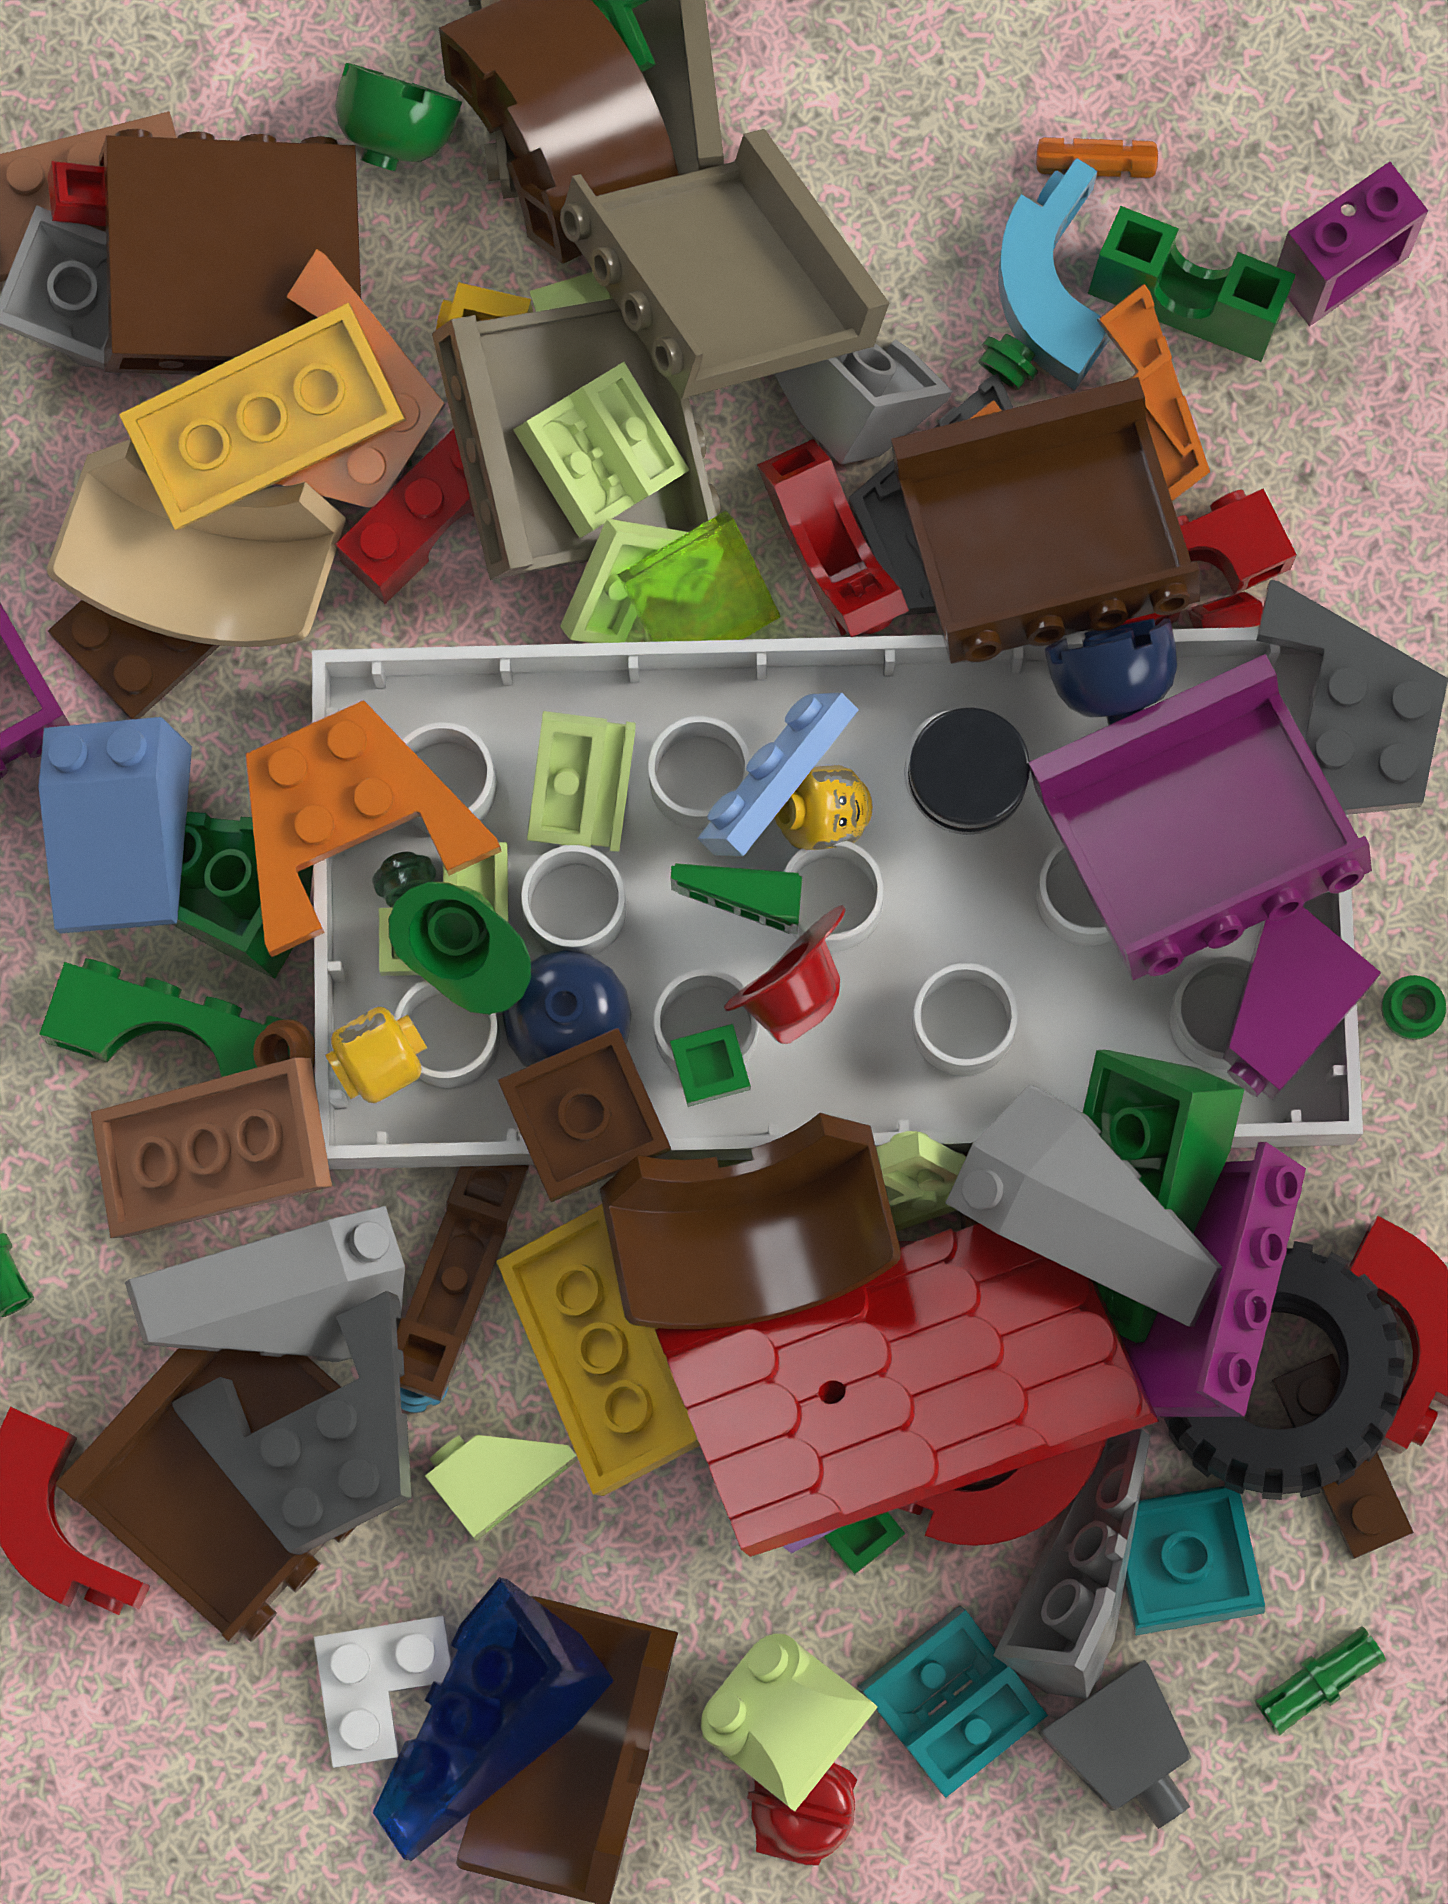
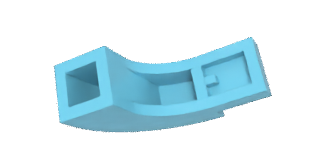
[998,158,1110,390]

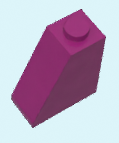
[1223,907,1381,1101]

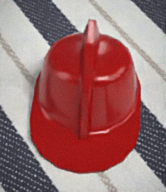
[724,905,846,1044]
[747,1763,858,1866]

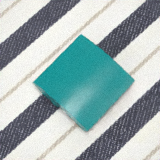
[858,1605,1048,1798]

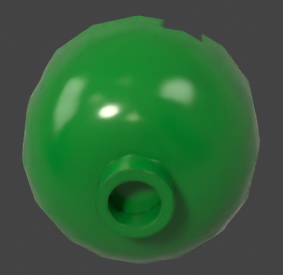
[335,62,462,171]

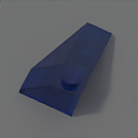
[373,1577,614,1861]

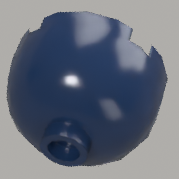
[1045,618,1177,726]
[502,950,632,1067]

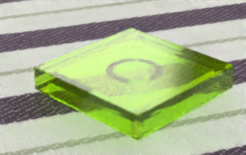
[617,510,781,642]

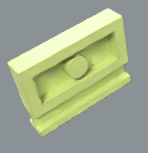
[527,711,636,852]

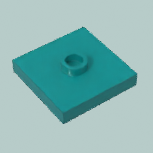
[1124,1486,1265,1636]

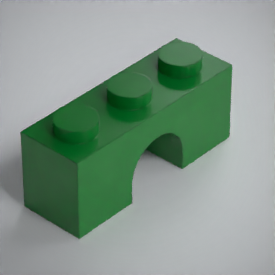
[1088,206,1296,362]

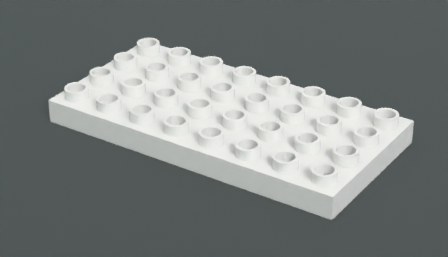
[312,627,1363,1170]

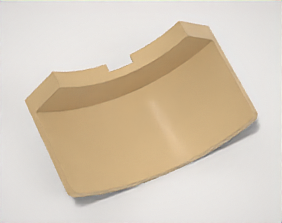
[47,439,346,647]

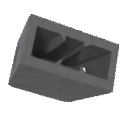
[1038,1660,1191,1829]

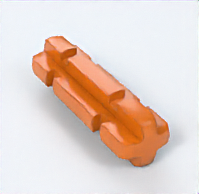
[1036,137,1158,178]

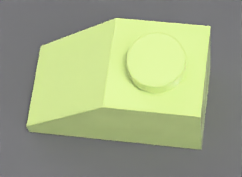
[425,1435,578,1541]

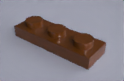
[1272,1353,1414,1559]

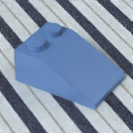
[38,717,192,934]

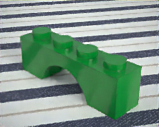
[39,958,290,1077]

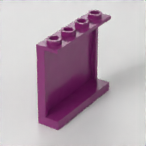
[1028,654,1372,981]
[1120,1142,1306,1417]

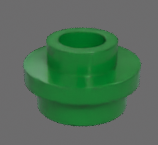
[978,334,1038,390]
[1381,975,1446,1040]

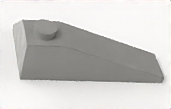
[774,339,953,464]
[946,1085,1222,1327]
[125,1206,405,1362]
[993,1429,1151,1699]

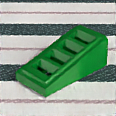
[670,863,802,935]

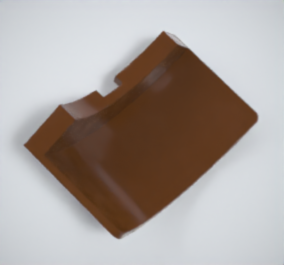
[439,0,679,264]
[599,1113,901,1329]
[456,1596,678,1904]

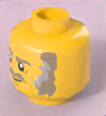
[774,765,873,850]
[325,1007,427,1103]

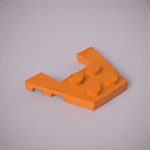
[274,249,446,509]
[967,284,1210,501]
[246,700,502,957]

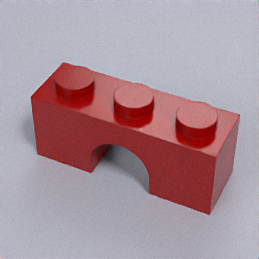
[335,428,475,604]
[1124,488,1297,626]

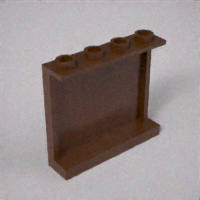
[99,129,361,375]
[891,377,1200,664]
[55,1348,410,1644]

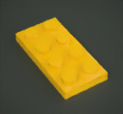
[119,303,406,530]
[496,1204,700,1496]

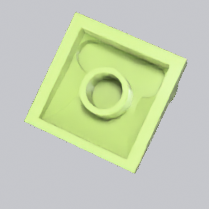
[701,1633,878,1812]

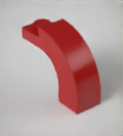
[757,439,909,638]
[1348,1216,1448,1454]
[0,1407,150,1615]
[898,1439,1108,1546]

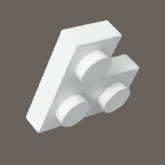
[314,1616,454,1768]

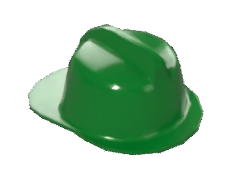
[388,881,531,1015]

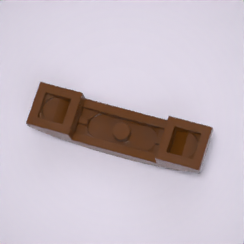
[397,1165,529,1401]

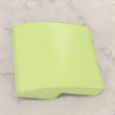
[513,362,690,538]

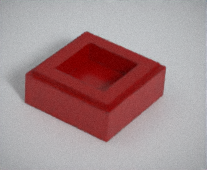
[48,161,106,227]
[1188,591,1263,629]

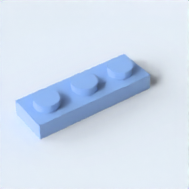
[697,693,859,856]

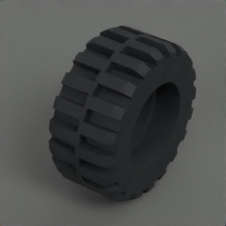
[1163,1241,1405,1500]

